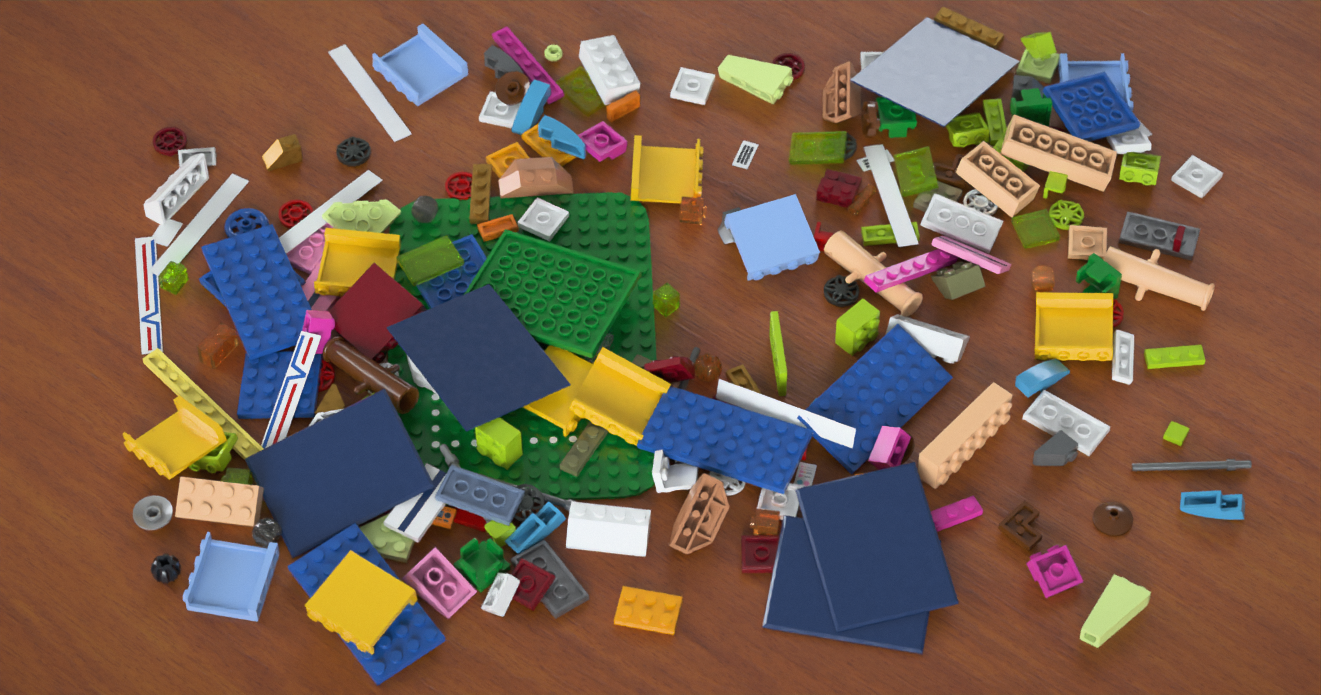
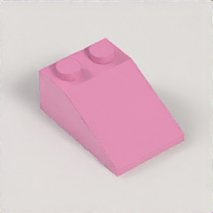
[402,547,477,619]

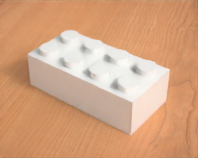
[579,35,640,105]

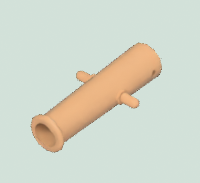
[824,230,923,317]
[1104,246,1215,311]

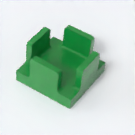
[1010,88,1052,127]
[876,97,917,138]
[1076,253,1122,300]
[453,538,511,593]

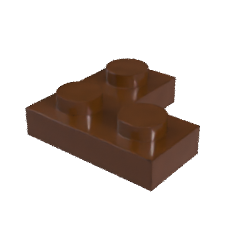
[929,154,967,189]
[998,500,1042,552]

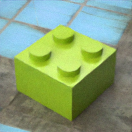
[835,299,880,356]
[475,417,522,469]

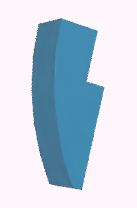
[511,80,551,135]
[538,115,586,159]
[1015,359,1070,398]
[1180,490,1245,520]
[505,501,566,554]

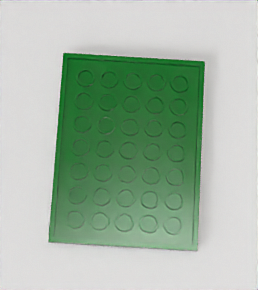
[464,229,641,359]

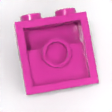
[577,121,627,162]
[1026,545,1084,598]

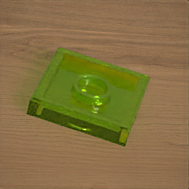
[1011,209,1060,249]

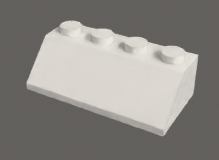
[144,153,209,226]
[885,314,970,364]
[566,502,651,557]

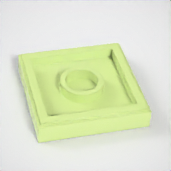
[1016,48,1060,83]

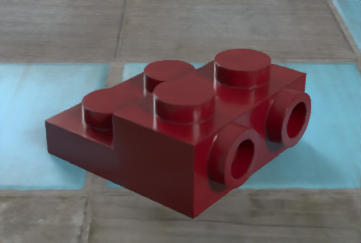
[816,169,862,209]
[644,356,695,383]

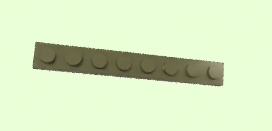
[560,354,652,477]

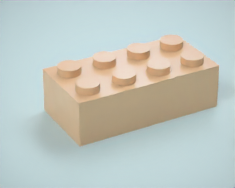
[956,141,1040,217]
[175,477,264,527]

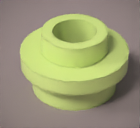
[545,45,562,61]

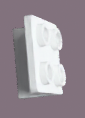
[652,450,699,493]

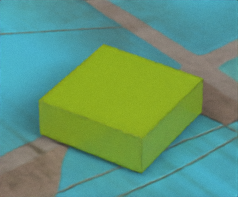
[1163,421,1190,446]

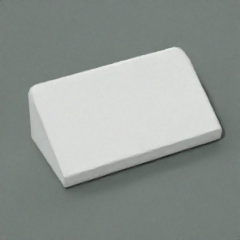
[178,147,216,167]
[481,572,520,616]

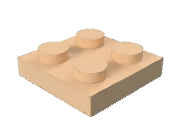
[1068,225,1107,260]

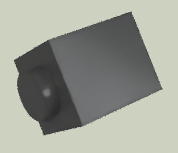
[1012,75,1044,102]
[1033,430,1078,466]

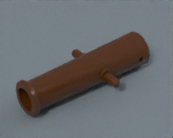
[322,336,419,414]

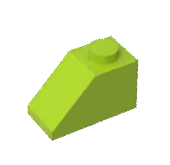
[1021,32,1057,60]

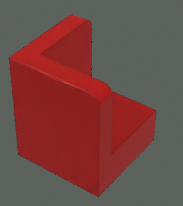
[813,221,834,251]

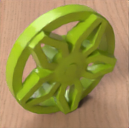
[1049,200,1084,230]

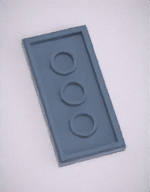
[435,465,525,526]

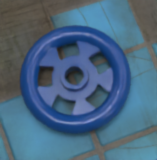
[224,208,269,238]

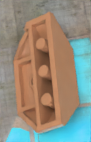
[823,61,861,123]
[498,157,574,198]
[669,473,729,554]

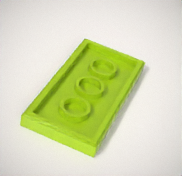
[769,311,787,396]

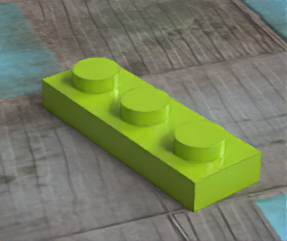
[982,99,1007,145]
[861,222,920,246]
[1144,345,1205,369]

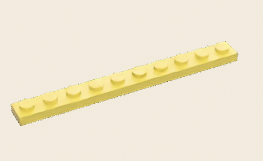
[142,348,263,461]

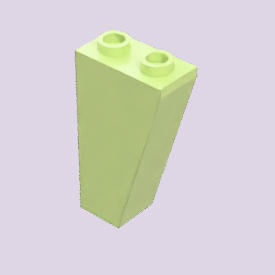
[718,55,793,104]
[1080,574,1151,648]

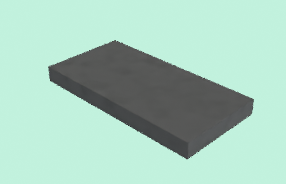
[1119,211,1200,261]
[511,540,589,619]

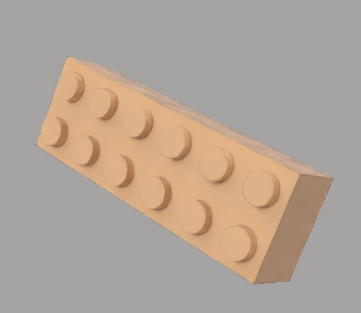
[1000,115,1117,192]
[918,382,1012,489]

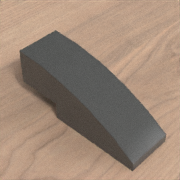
[484,45,524,79]

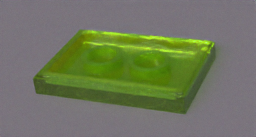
[555,66,606,117]
[789,131,847,165]
[894,146,939,197]
[396,235,464,286]

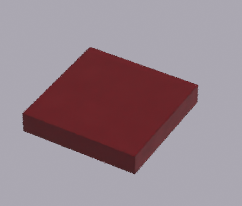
[741,535,780,573]
[511,558,556,611]

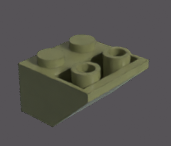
[931,261,985,300]

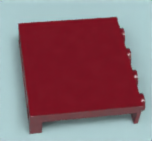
[329,263,426,363]

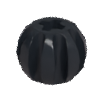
[151,553,181,584]

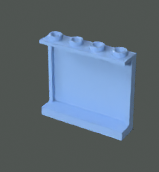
[372,24,468,106]
[1058,53,1133,112]
[724,194,820,281]
[183,532,280,622]

